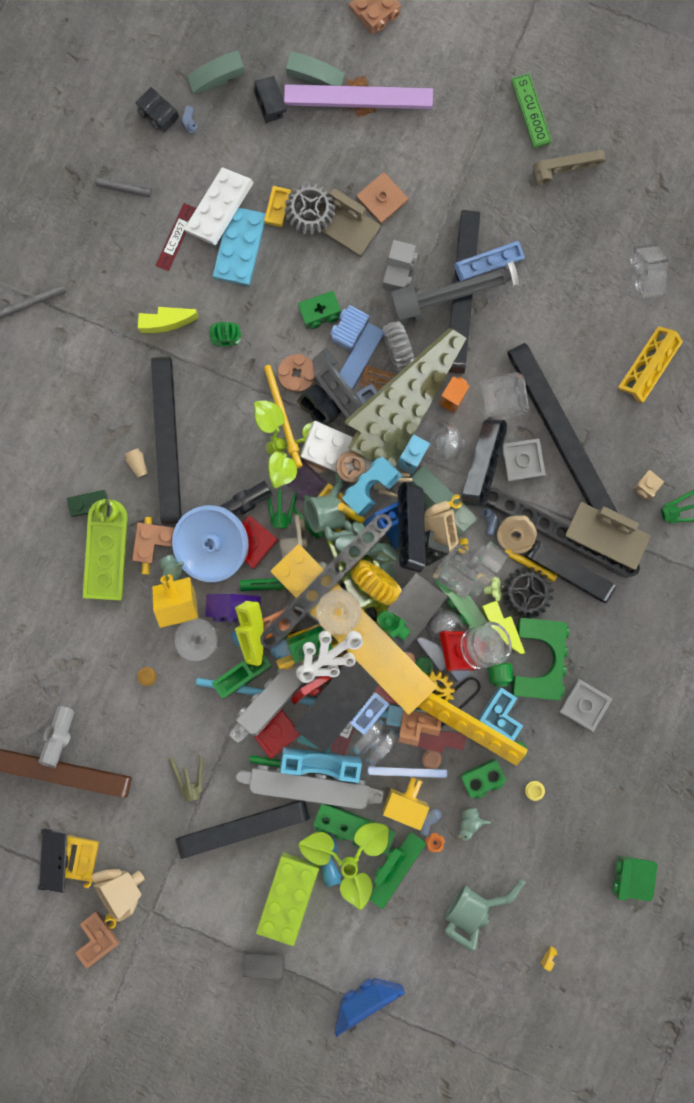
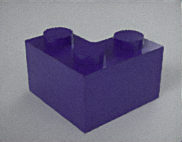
[205,594,261,622]

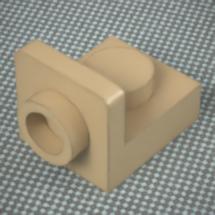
[634,470,664,500]

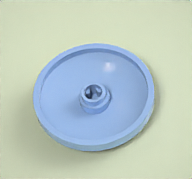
[172,505,248,582]

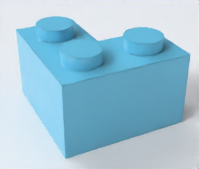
[477,687,523,741]

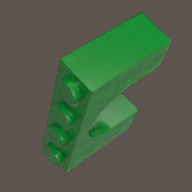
[511,618,570,700]

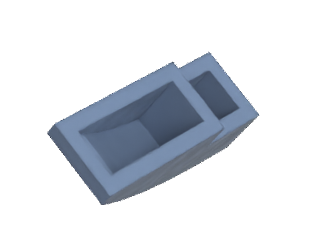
[416,638,471,682]

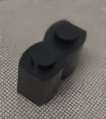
[135,87,179,132]
[297,384,342,425]

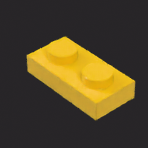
[264,186,291,228]

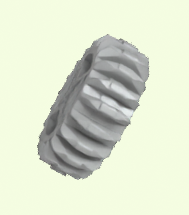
[285,183,335,235]
[382,321,414,373]

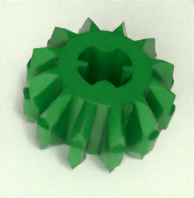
[209,321,241,348]

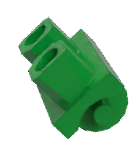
[377,611,411,641]

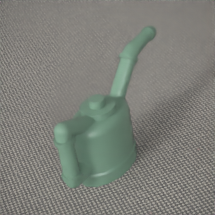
[304,471,357,542]
[444,879,526,952]

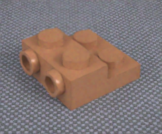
[349,0,401,34]

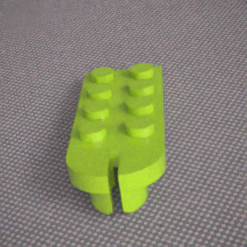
[83,499,128,600]

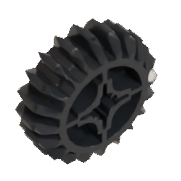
[501,567,554,619]

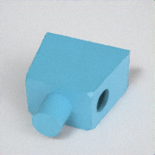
[396,434,430,476]

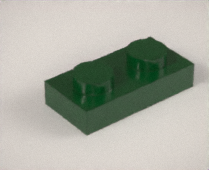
[67,490,109,517]

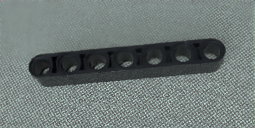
[175,800,310,859]

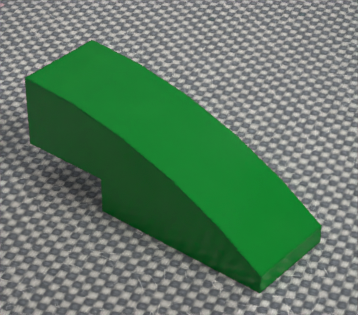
[212,654,273,699]

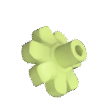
[484,577,503,601]

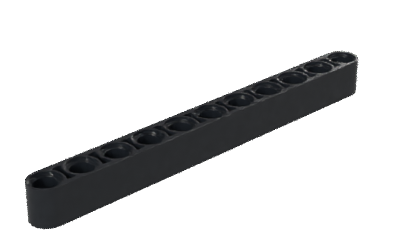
[507,343,618,513]

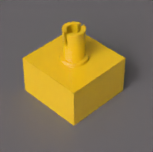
[152,574,198,628]
[382,777,429,831]

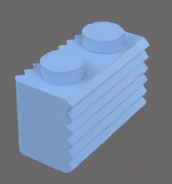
[330,305,369,352]
[350,692,390,735]

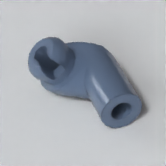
[181,106,198,133]
[482,508,499,536]
[419,809,442,835]

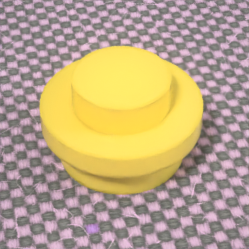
[525,781,545,801]

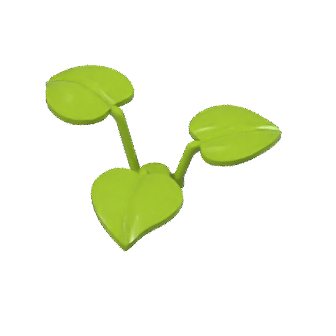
[253,401,312,489]
[299,823,389,910]

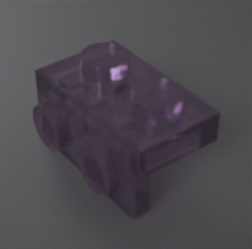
[285,458,326,501]

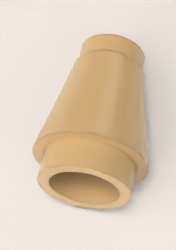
[125,448,148,478]

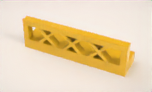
[618,326,683,403]

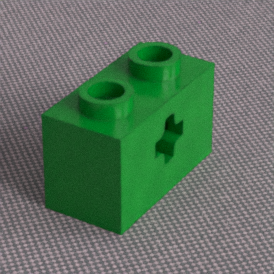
[298,290,341,329]

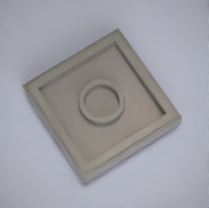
[502,438,546,482]
[559,679,612,732]

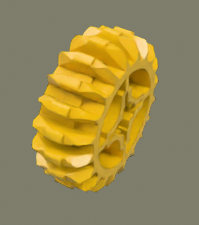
[351,560,402,605]

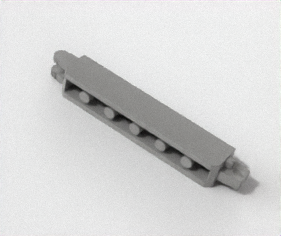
[229,635,334,744]
[236,764,383,809]

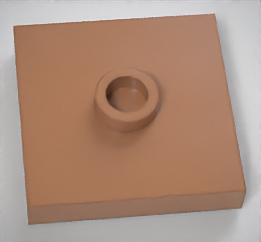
[356,172,409,224]

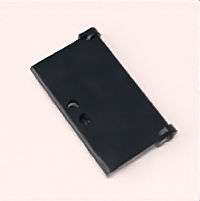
[38,828,68,893]

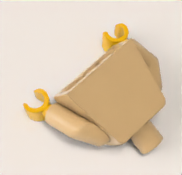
[424,495,468,553]
[81,869,145,929]

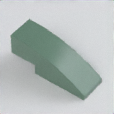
[188,50,245,94]
[286,51,345,86]

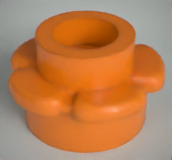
[425,833,445,853]

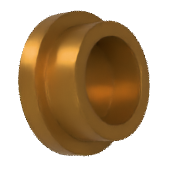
[137,667,157,686]

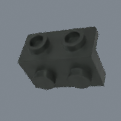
[425,530,449,566]

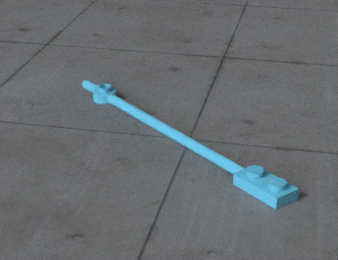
[196,678,427,727]

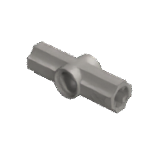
[39,706,75,768]

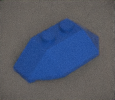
[335,978,405,1037]

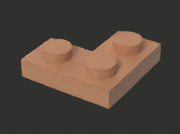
[132,523,175,564]
[398,710,441,746]
[75,911,120,969]

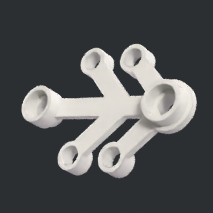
[296,631,363,683]

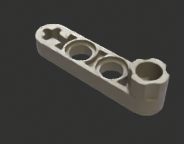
[533,150,606,185]

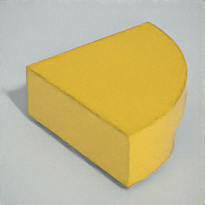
[540,945,557,972]

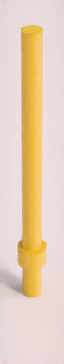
[264,365,302,468]

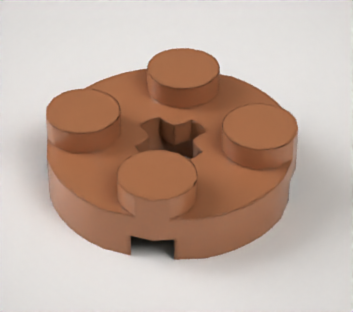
[278,354,315,393]

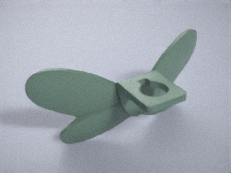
[335,522,397,581]

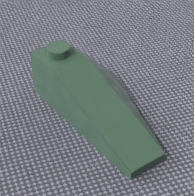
[411,466,477,537]

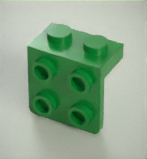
[612,855,658,901]

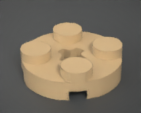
[497,515,537,554]

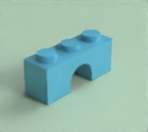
[342,456,403,517]

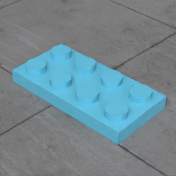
[213,208,266,287]

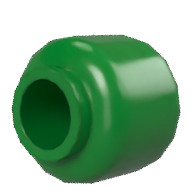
[488,659,514,687]

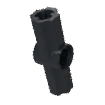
[220,480,273,516]

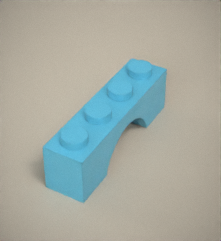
[280,747,362,783]

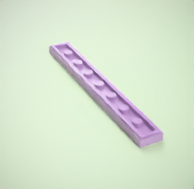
[284,85,433,109]

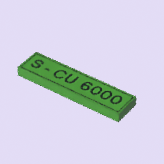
[511,73,552,149]

